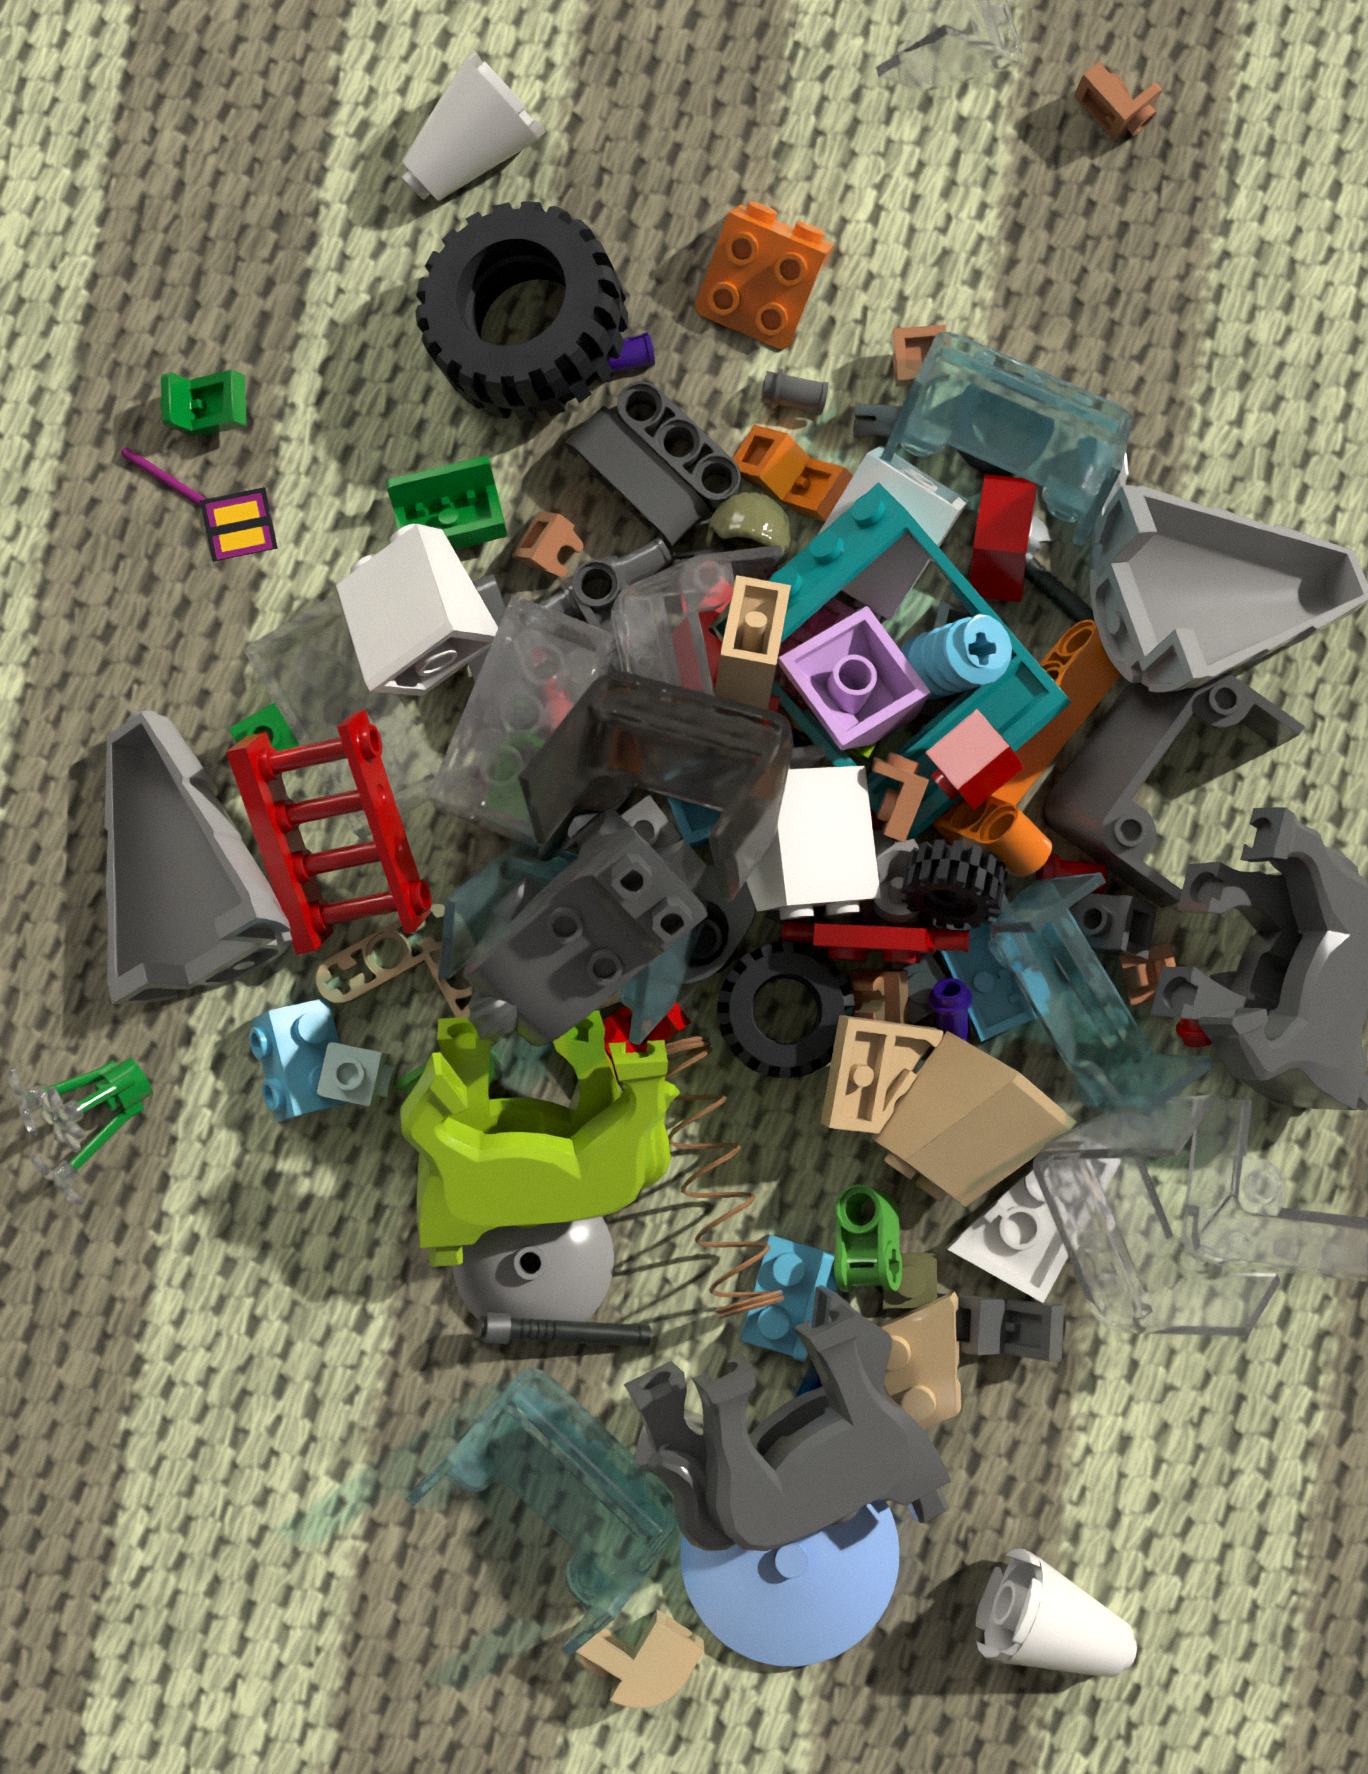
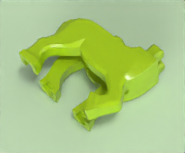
[400,1010,681,1267]

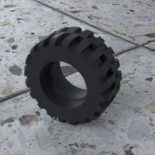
[415,201,628,421]

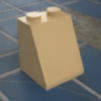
[871,1031,1077,1207]

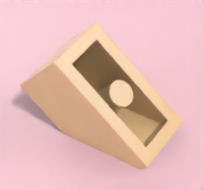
[713,575,791,710]

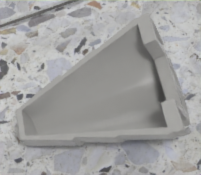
[1090,485,1368,692]
[104,711,292,1004]

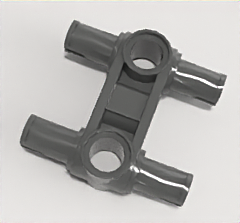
[520,537,719,732]

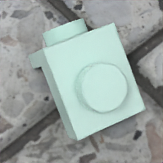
[317,1042,396,1107]

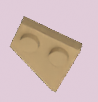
[878,1291,961,1430]

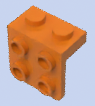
[695,201,835,349]

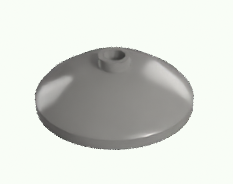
[452,1216,614,1341]

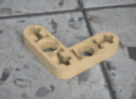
[316,903,503,1044]

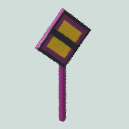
[121,448,278,562]

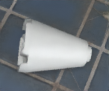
[402,51,546,201]
[976,1548,1137,1678]

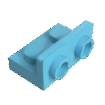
[740,1234,837,1362]

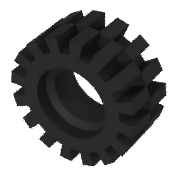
[901,839,1008,929]

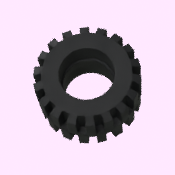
[717,941,855,1078]

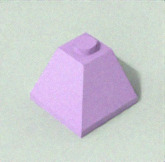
[777,606,931,750]

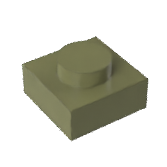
[882,1252,937,1308]

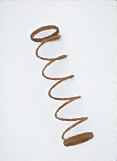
[665,1036,785,1319]

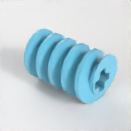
[900,614,1012,700]

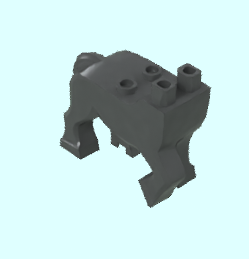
[463,804,708,1047]
[1150,807,1368,1110]
[624,1285,951,1551]

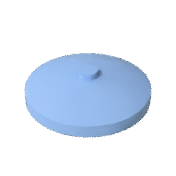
[680,1499,899,1667]

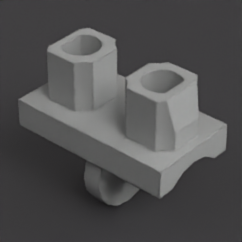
[855,830,919,926]

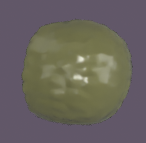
[706,492,791,573]

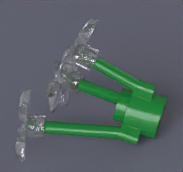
[8,1057,153,1205]

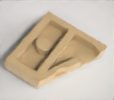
[820,1015,943,1134]

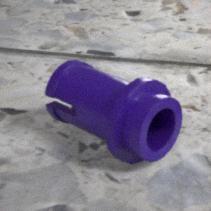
[606,332,655,380]
[929,978,972,1042]

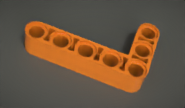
[932,620,1121,877]

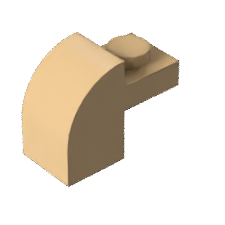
[574,1609,704,1708]

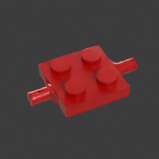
[782,920,970,964]

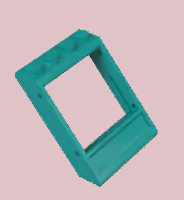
[715,482,1072,842]

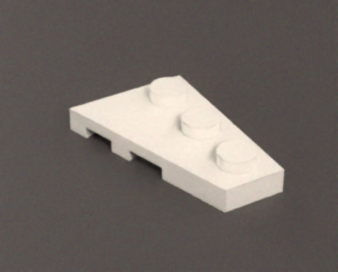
[945,1132,1120,1303]

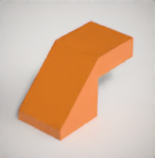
[732,425,853,522]

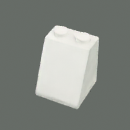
[818,445,969,620]
[336,524,504,696]
[714,766,881,920]

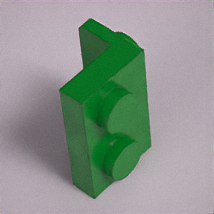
[386,456,508,550]

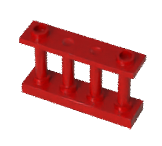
[226,709,432,955]

